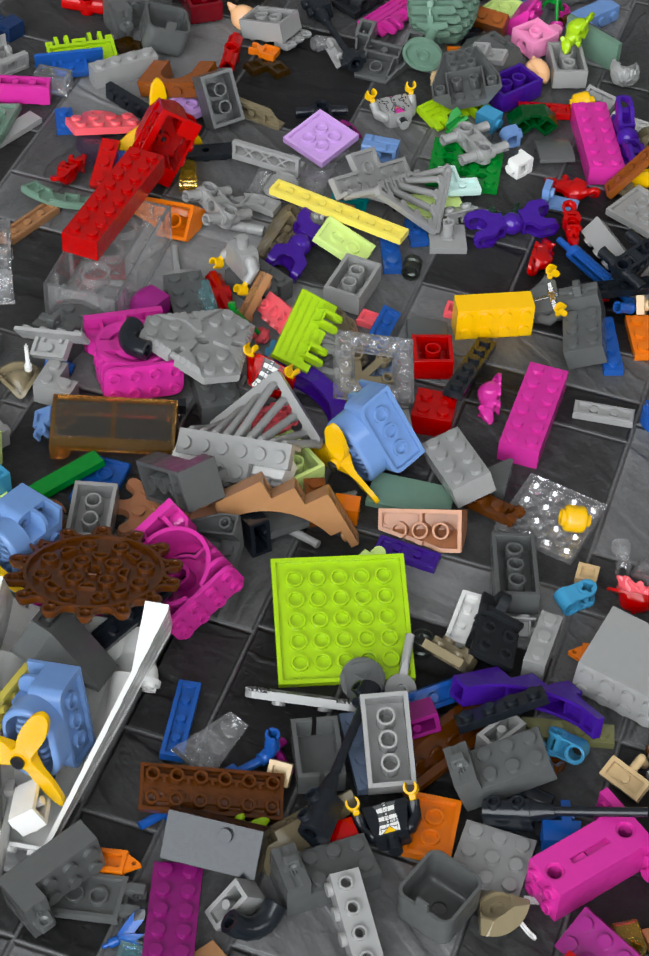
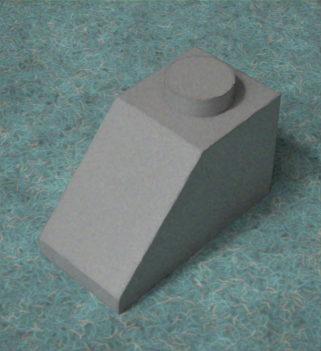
[204,878,265,932]

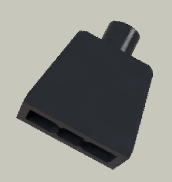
[240,511,272,558]

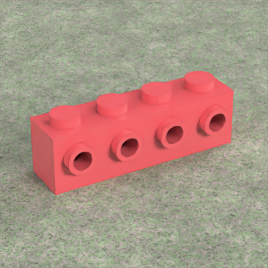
[257,291,293,334]

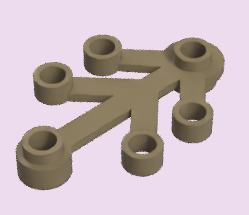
[338,349,394,402]

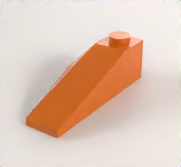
[133,197,205,242]

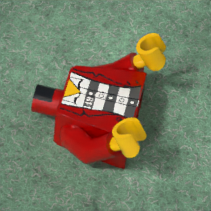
[243,342,300,399]

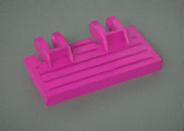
[357,0,409,37]

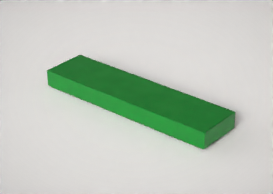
[29,450,106,498]

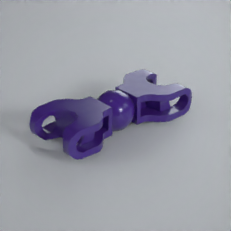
[611,95,645,165]
[463,199,560,249]
[265,207,322,284]

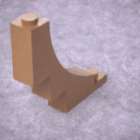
[214,471,359,548]

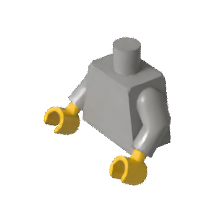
[209,233,260,296]

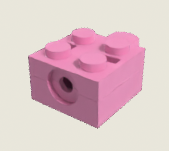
[511,17,563,59]

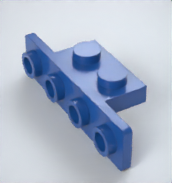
[34,47,103,79]

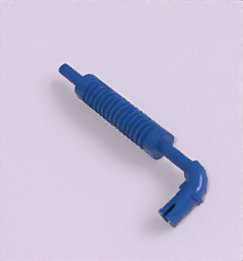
[556,237,636,314]
[137,727,280,830]

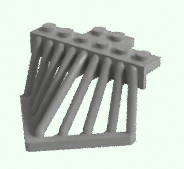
[328,147,453,235]
[175,370,324,484]

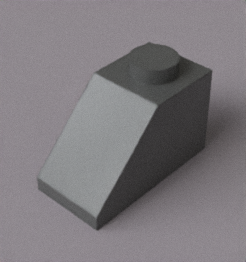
[487,458,514,501]

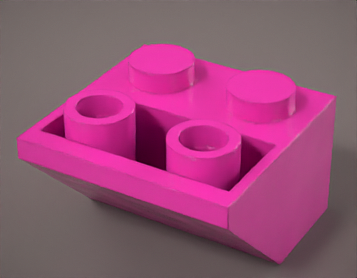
[507,0,542,36]

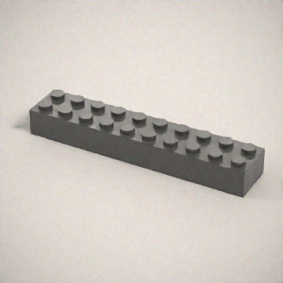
[163,270,241,425]

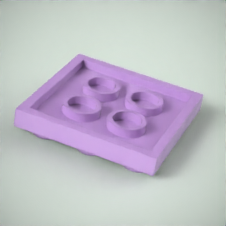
[283,109,359,168]

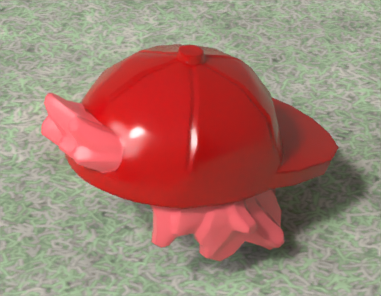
[606,575,649,614]

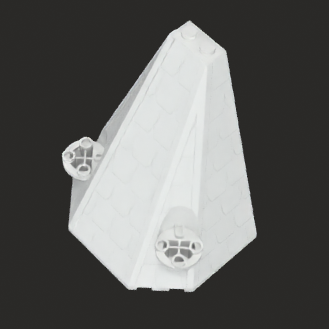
[0,576,173,856]

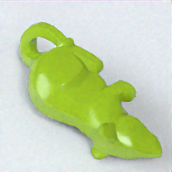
[560,12,595,54]

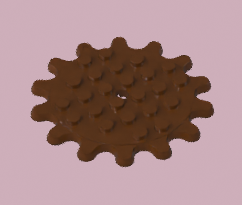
[4,526,183,624]

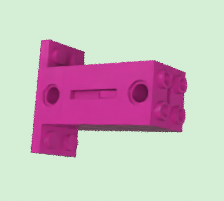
[524,787,649,922]

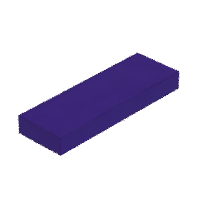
[375,534,441,574]

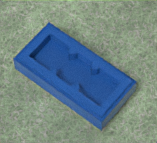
[404,219,429,248]

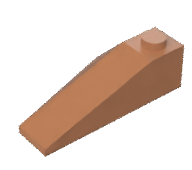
[378,508,467,553]

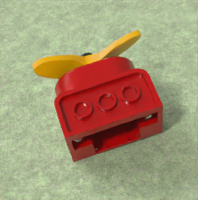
[119,77,203,188]

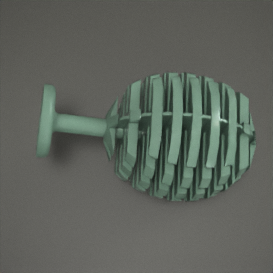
[402,0,480,72]

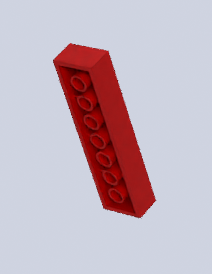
[61,146,165,261]

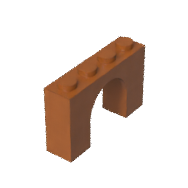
[137,60,217,98]

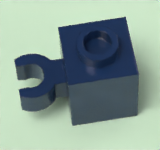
[0,14,25,43]

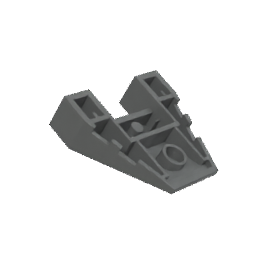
[354,18,424,85]

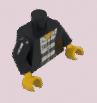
[345,781,422,857]

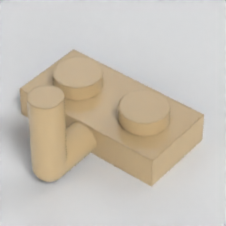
[599,754,649,803]

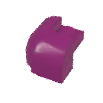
[129,284,170,314]

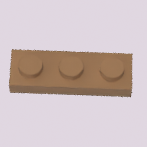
[239,271,273,322]

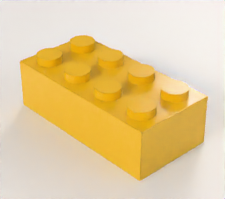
[451,291,535,340]

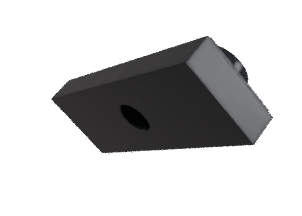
[185,142,232,163]

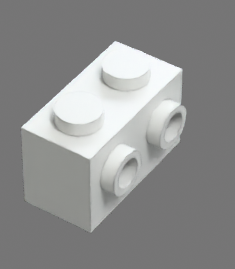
[8,779,52,837]

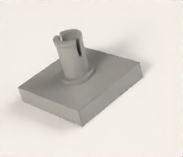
[427,218,467,254]

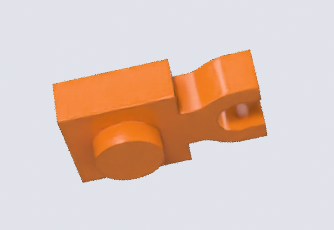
[248,42,280,62]

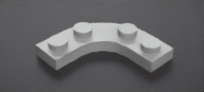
[227,193,282,217]

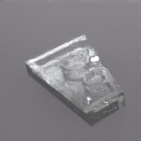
[171,712,249,768]

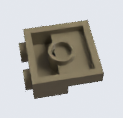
[421,635,478,673]

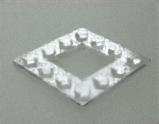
[333,329,414,409]

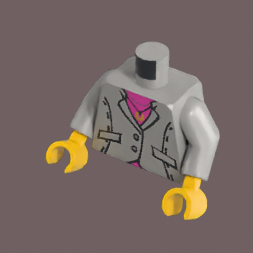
[364,81,417,130]

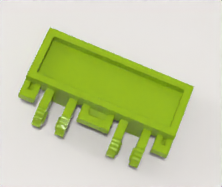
[45,31,118,71]
[416,99,490,132]
[270,288,343,374]

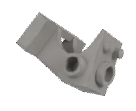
[0,33,29,75]

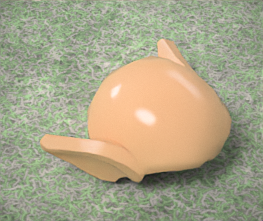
[227,2,253,30]
[525,56,551,84]

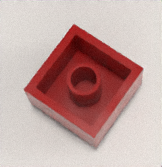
[410,334,454,379]
[411,387,458,437]

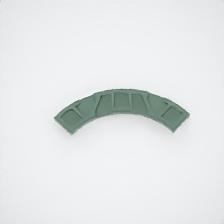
[21,180,90,210]

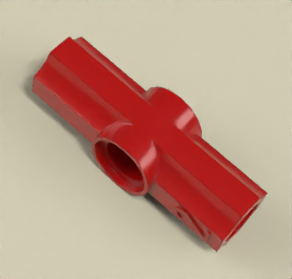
[61,0,103,16]
[220,32,243,71]
[205,270,233,309]

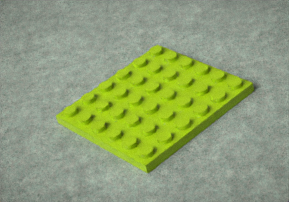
[270,553,416,688]

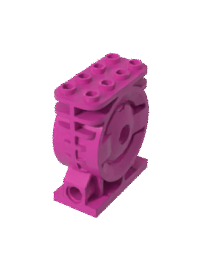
[83,306,184,403]
[134,498,244,640]

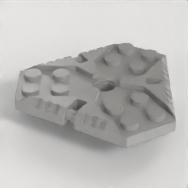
[139,309,255,385]

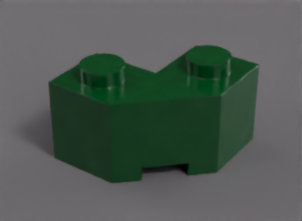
[507,104,559,136]

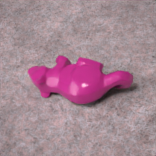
[477,373,502,425]

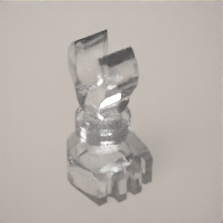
[611,539,631,576]

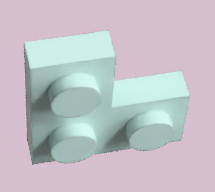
[438,165,482,197]

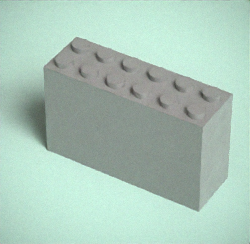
[572,606,649,728]

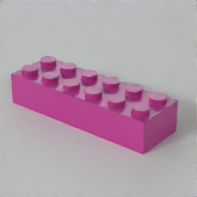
[570,102,625,185]
[497,361,569,469]

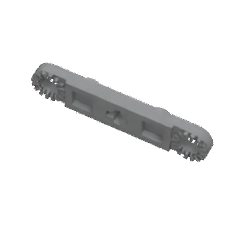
[245,686,356,712]

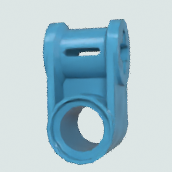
[553,579,597,616]
[546,726,590,765]

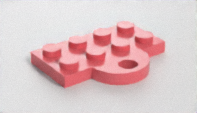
[65,110,140,136]

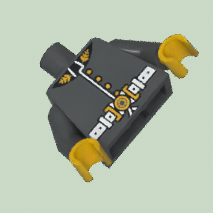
[529,264,567,326]

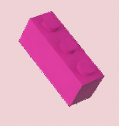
[0,75,53,105]

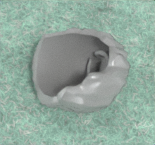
[610,59,640,87]

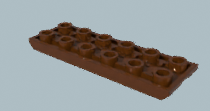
[400,704,488,800]
[138,762,284,822]

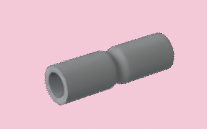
[228,221,266,237]

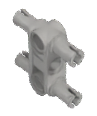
[439,121,509,166]
[182,181,253,229]

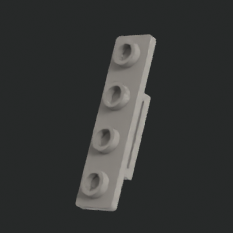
[13,324,90,361]

